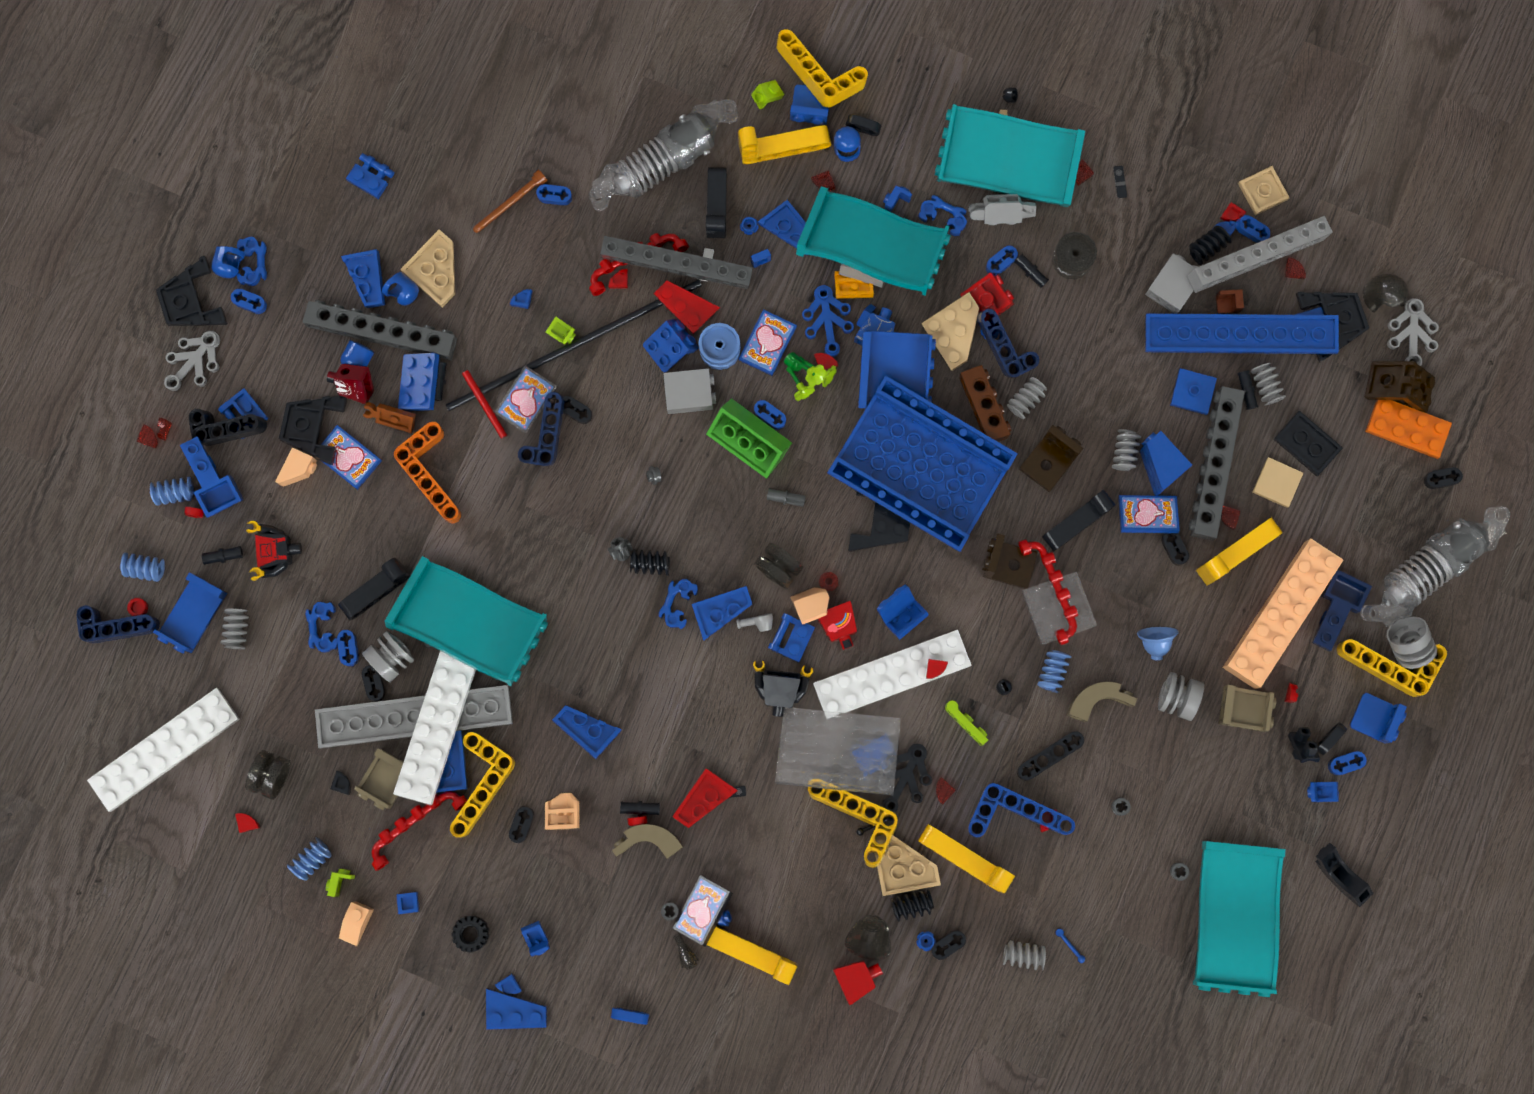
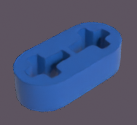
[536,184,572,205]
[1235,215,1270,243]
[986,246,1018,275]
[231,289,267,314]
[754,400,786,430]
[337,630,359,667]
[1328,751,1367,775]
[610,1007,649,1025]

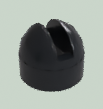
[1002,87,1018,103]
[996,679,1012,695]

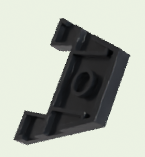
[156,255,228,326]
[1296,292,1369,363]
[279,395,347,465]
[848,491,910,552]

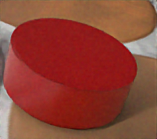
[184,507,204,518]
[127,598,148,616]
[627,816,647,826]

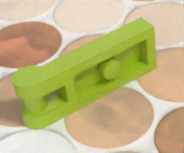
[945,700,988,746]

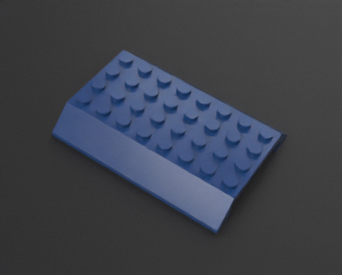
[827,375,1017,552]

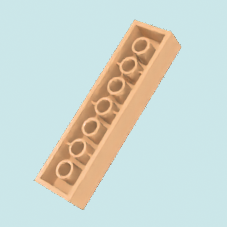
[1222,538,1343,689]

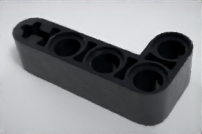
[706,167,727,238]
[189,408,267,446]
[1042,490,1116,552]
[338,558,410,621]

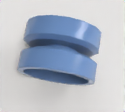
[698,323,741,370]

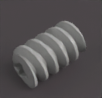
[1251,363,1286,405]
[1007,377,1047,420]
[1112,429,1141,471]
[221,608,249,649]
[1003,940,1046,971]

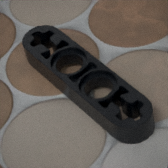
[1017,731,1084,781]

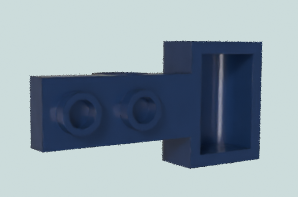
[1312,570,1372,651]

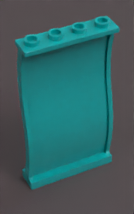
[934,104,1085,207]
[796,186,951,296]
[385,556,548,686]
[1193,841,1286,997]

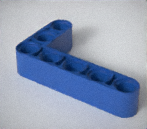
[968,783,1075,838]

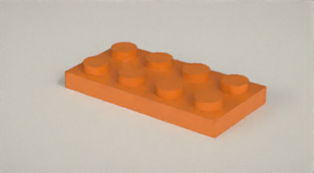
[1365,400,1452,459]

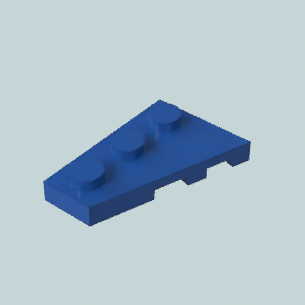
[758,200,808,255]
[341,249,385,308]
[692,586,752,640]
[552,705,622,759]
[486,988,547,1030]

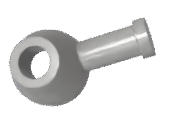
[736,613,773,632]

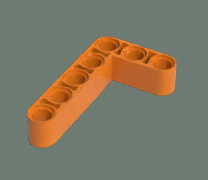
[394,422,461,524]

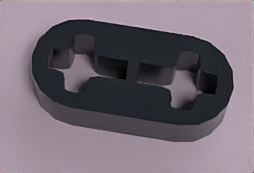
[845,114,882,136]
[563,396,592,424]
[1424,467,1463,489]
[1161,533,1189,566]
[362,665,385,702]
[1317,722,1347,756]
[509,807,534,843]
[931,930,966,960]

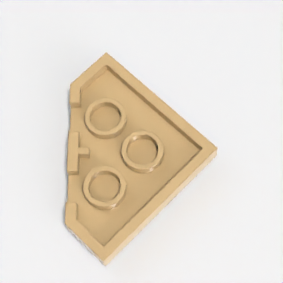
[400,230,455,308]
[921,293,980,371]
[874,835,941,896]

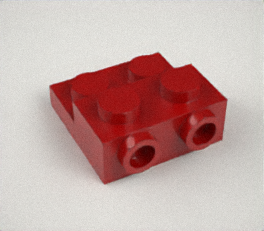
[960,272,1015,321]

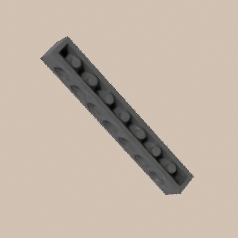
[600,236,753,289]
[303,300,457,361]
[1189,386,1245,541]

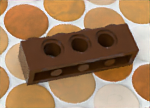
[959,365,1012,442]

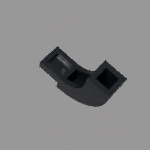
[1315,843,1373,907]

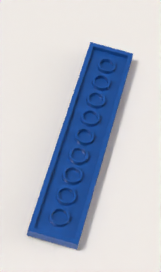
[1145,314,1339,354]

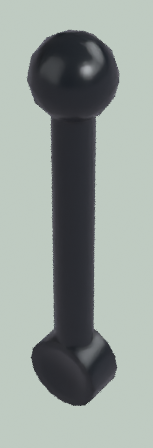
[856,817,893,836]

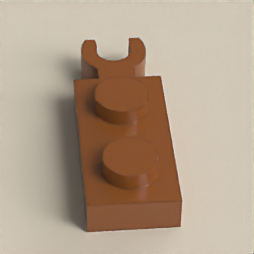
[363,402,416,433]

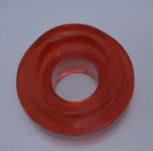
[819,572,838,591]

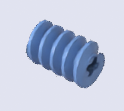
[150,477,194,506]
[120,553,165,582]
[1037,650,1072,693]
[287,837,332,881]

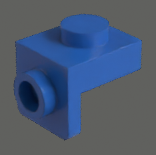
[883,186,912,212]
[1307,782,1339,802]
[521,921,549,956]

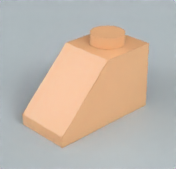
[275,448,317,487]
[339,901,374,946]

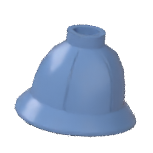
[1137,627,1178,660]

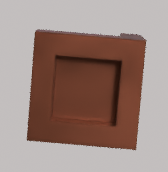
[1216,289,1244,314]

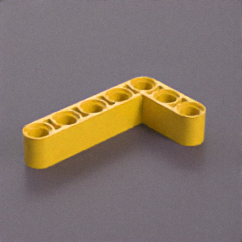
[776,29,868,108]
[738,125,832,164]
[1196,517,1283,586]
[1337,639,1447,697]
[450,732,515,837]
[808,779,898,868]
[918,824,1015,894]
[707,926,797,985]

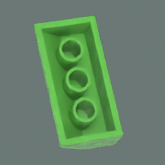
[706,398,792,479]

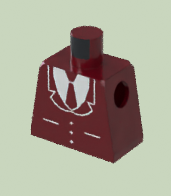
[327,364,374,404]

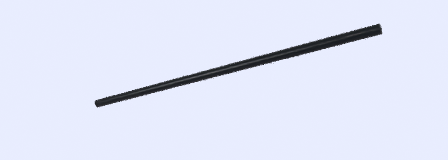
[446,279,702,411]

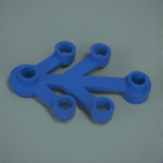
[802,285,854,357]

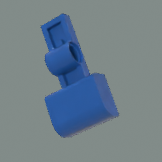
[180,437,243,518]

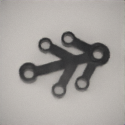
[876,744,932,812]

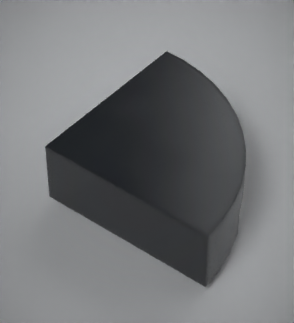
[330,771,351,795]

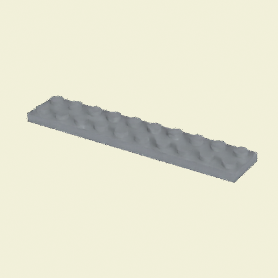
[315,685,513,749]

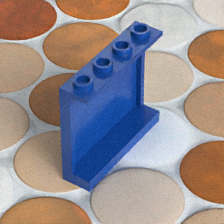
[858,330,936,408]

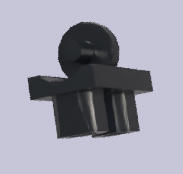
[1288,727,1320,763]

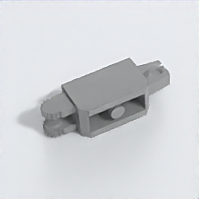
[968,194,1036,225]

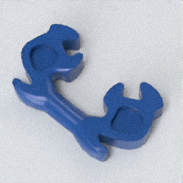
[918,195,967,236]
[237,237,267,286]
[659,579,698,629]
[305,602,338,653]

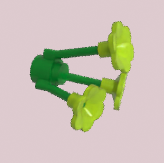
[784,352,837,401]

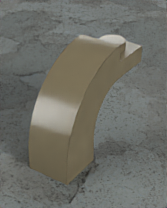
[1066,682,1137,722]
[612,824,683,859]

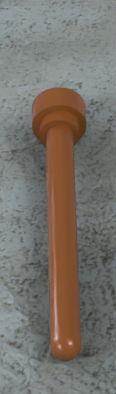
[473,169,548,233]

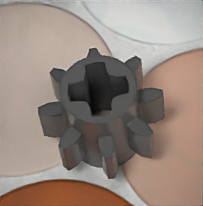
[608,537,633,561]

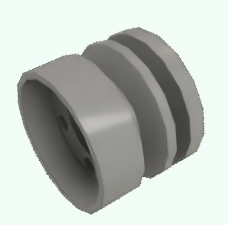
[1386,616,1437,669]
[362,630,414,683]
[1158,672,1204,721]

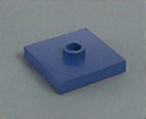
[1170,368,1217,415]

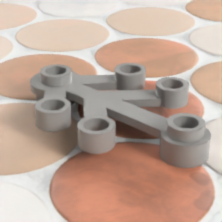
[1387,298,1439,366]
[164,331,220,391]

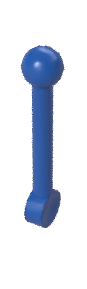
[1055,929,1085,963]

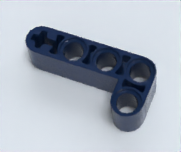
[977,309,1040,378]
[518,392,564,466]
[76,605,160,643]

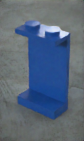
[153,572,227,654]

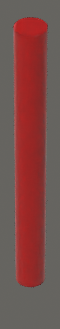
[462,370,507,439]

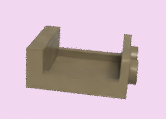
[1218,685,1276,732]
[354,748,403,810]

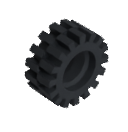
[451,916,489,952]

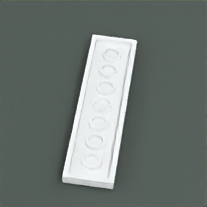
[813,630,972,720]
[393,651,476,805]
[87,688,240,812]

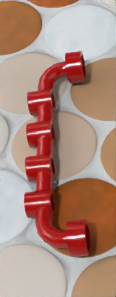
[589,233,689,296]
[1018,539,1078,645]
[371,791,467,871]

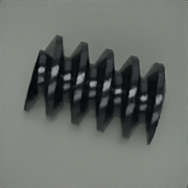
[1189,226,1231,265]
[630,549,670,576]
[891,889,934,922]

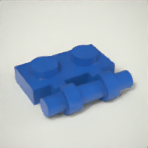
[346,153,394,199]

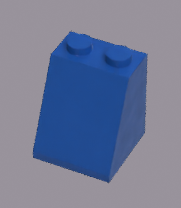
[1140,431,1192,496]

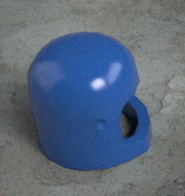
[834,126,861,162]
[211,246,245,279]
[382,272,419,306]
[340,340,375,367]

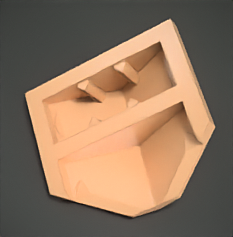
[790,587,829,625]
[545,793,579,830]

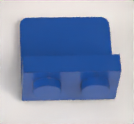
[790,85,830,125]
[643,319,699,372]
[877,584,929,640]
[1350,693,1407,744]

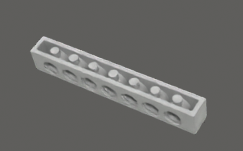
[1187,216,1333,293]

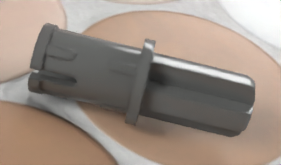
[767,488,805,507]

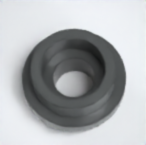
[646,466,661,485]

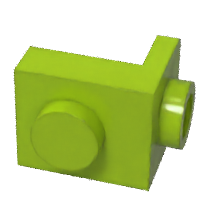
[751,80,784,109]
[545,316,576,345]
[326,869,355,897]

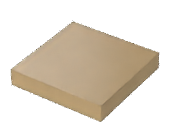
[1238,166,1290,216]
[1252,457,1303,508]

